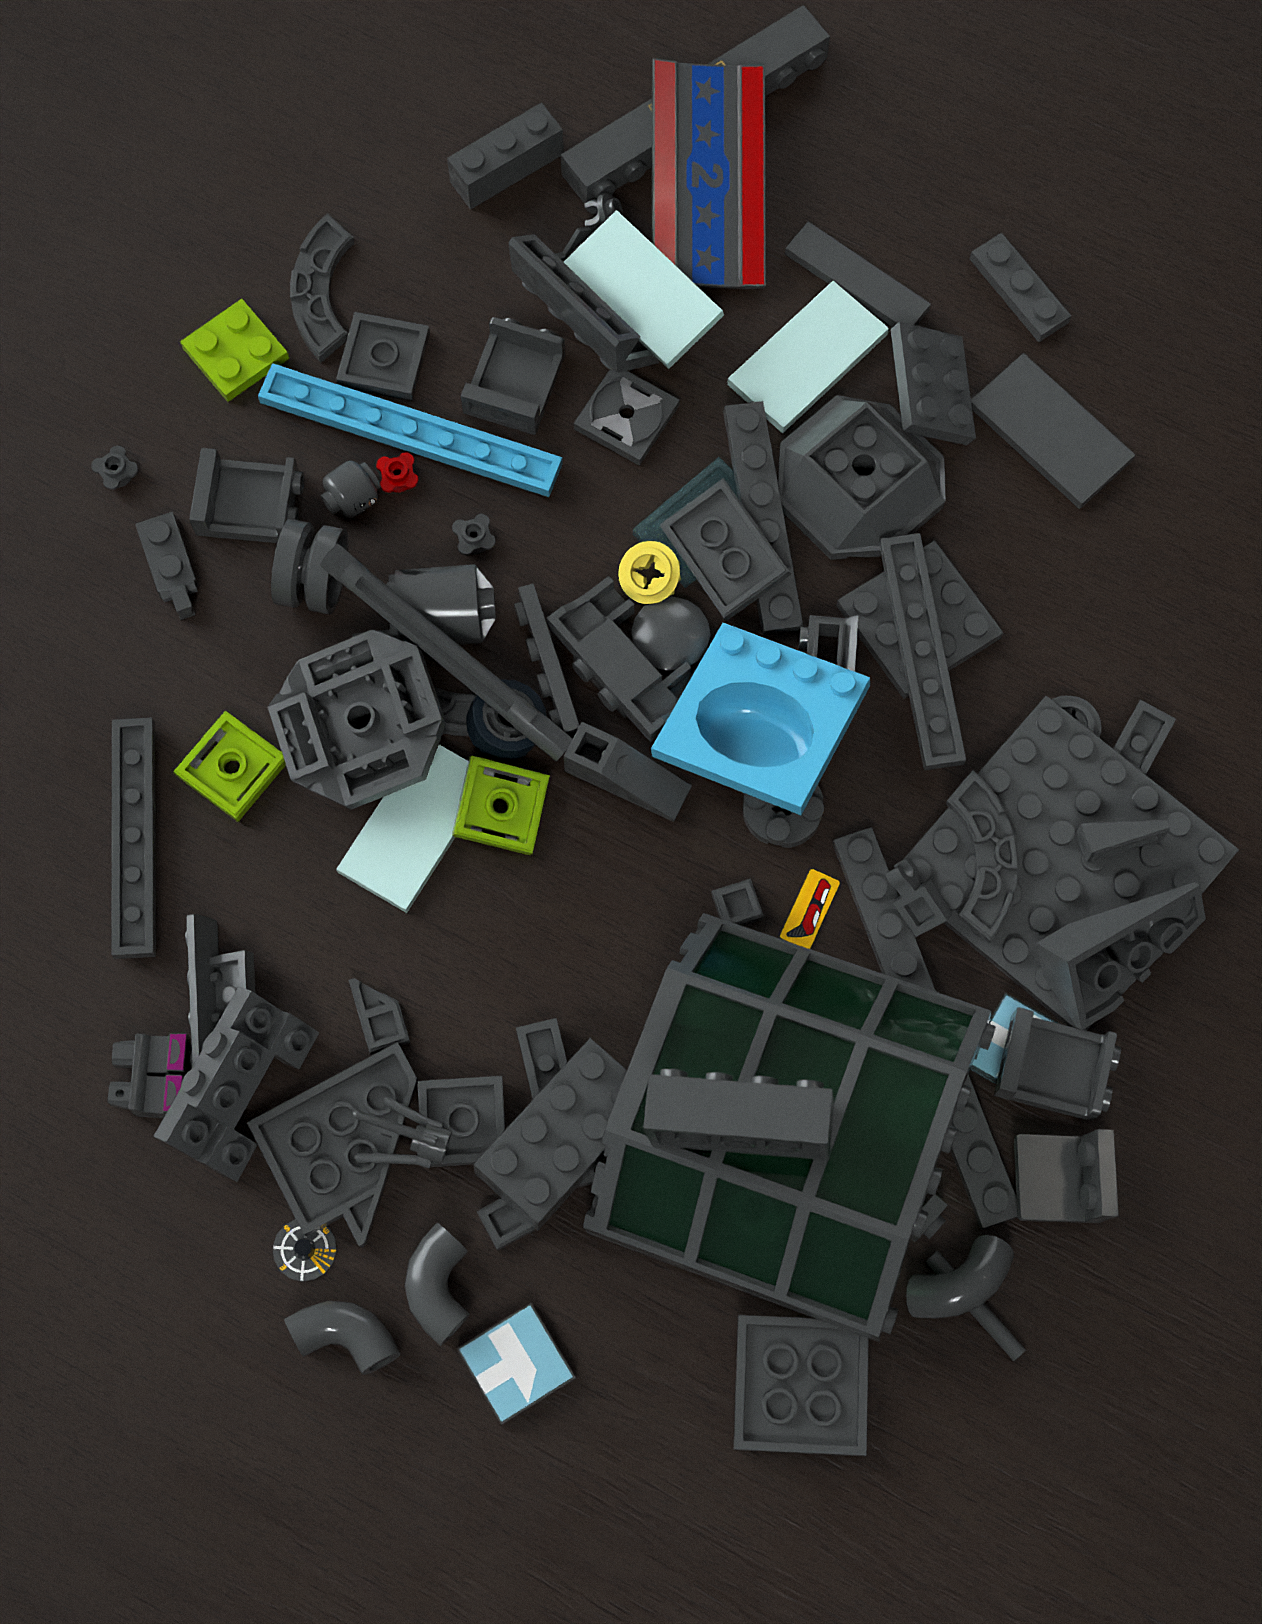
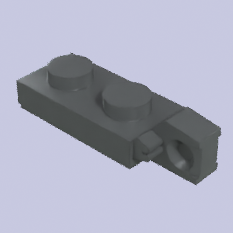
[135,511,198,620]

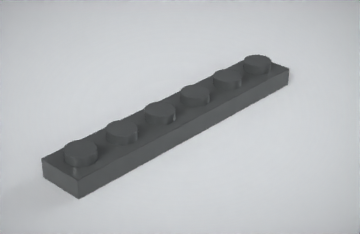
[723,401,803,635]
[879,533,966,771]
[111,717,156,959]

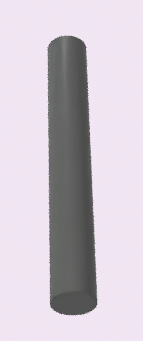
[925,1251,1026,1361]

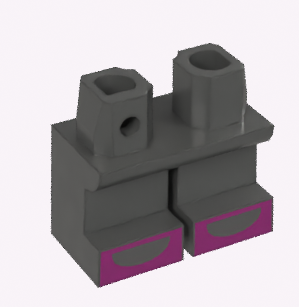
[108,1033,192,1118]

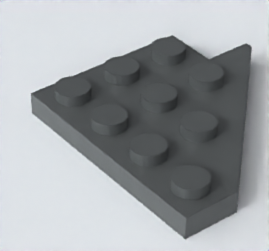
[247,1042,418,1248]

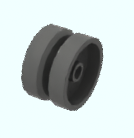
[271,519,349,614]

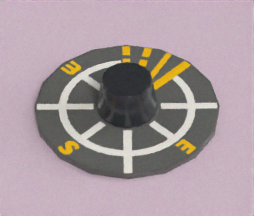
[273,1219,337,1282]

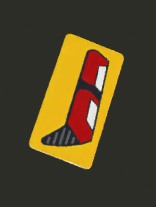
[780,869,840,949]

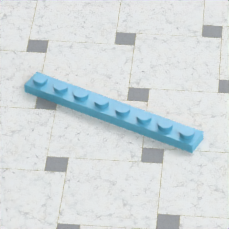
[258,363,563,497]

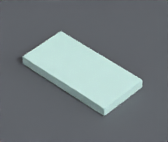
[564,210,724,369]
[727,281,889,433]
[336,745,468,913]

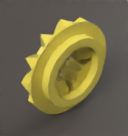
[619,541,681,605]

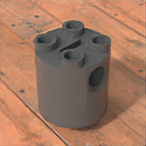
[387,564,496,645]

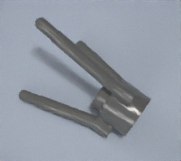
[352,1097,452,1169]

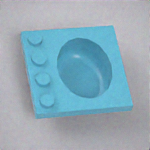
[651,623,870,815]

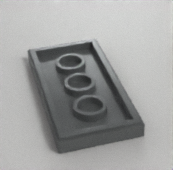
[971,353,1135,509]

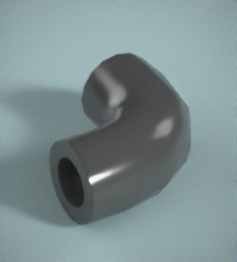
[404,1223,470,1346]
[906,1235,1014,1319]
[284,1301,401,1375]

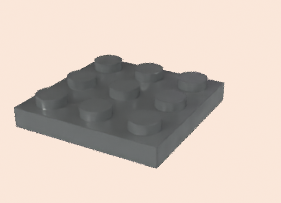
[836,540,1003,699]
[733,1315,869,1456]

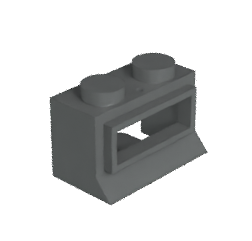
[798,615,859,672]

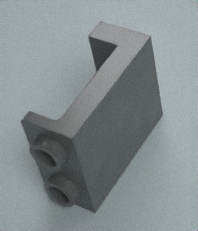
[461,317,565,435]
[189,448,304,543]
[993,1007,1121,1121]

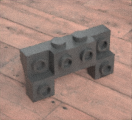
[547,576,692,742]
[153,987,320,1182]

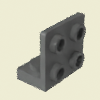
[1014,1129,1119,1223]

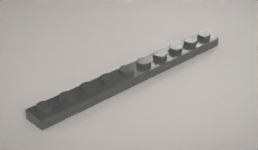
[832,827,1018,1230]

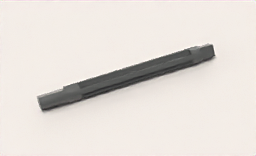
[320,543,573,762]

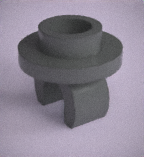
[584,192,623,232]

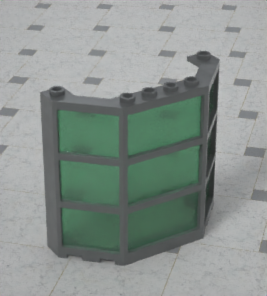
[583,913,996,1342]

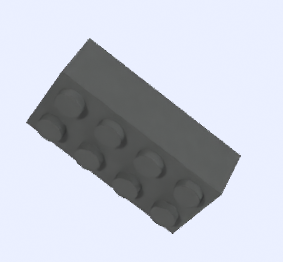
[474,1038,647,1231]
[643,1069,834,1161]

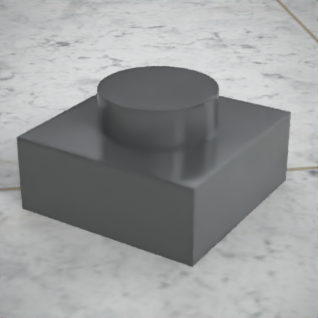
[911,1194,948,1242]

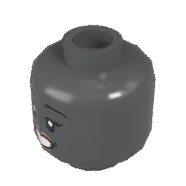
[320,460,381,519]

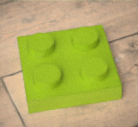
[180,299,289,402]

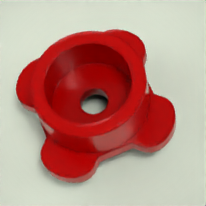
[376,452,418,493]

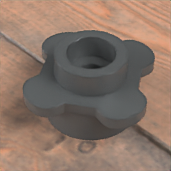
[91,446,138,490]
[452,514,496,556]

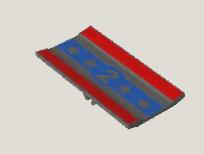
[652,58,766,289]

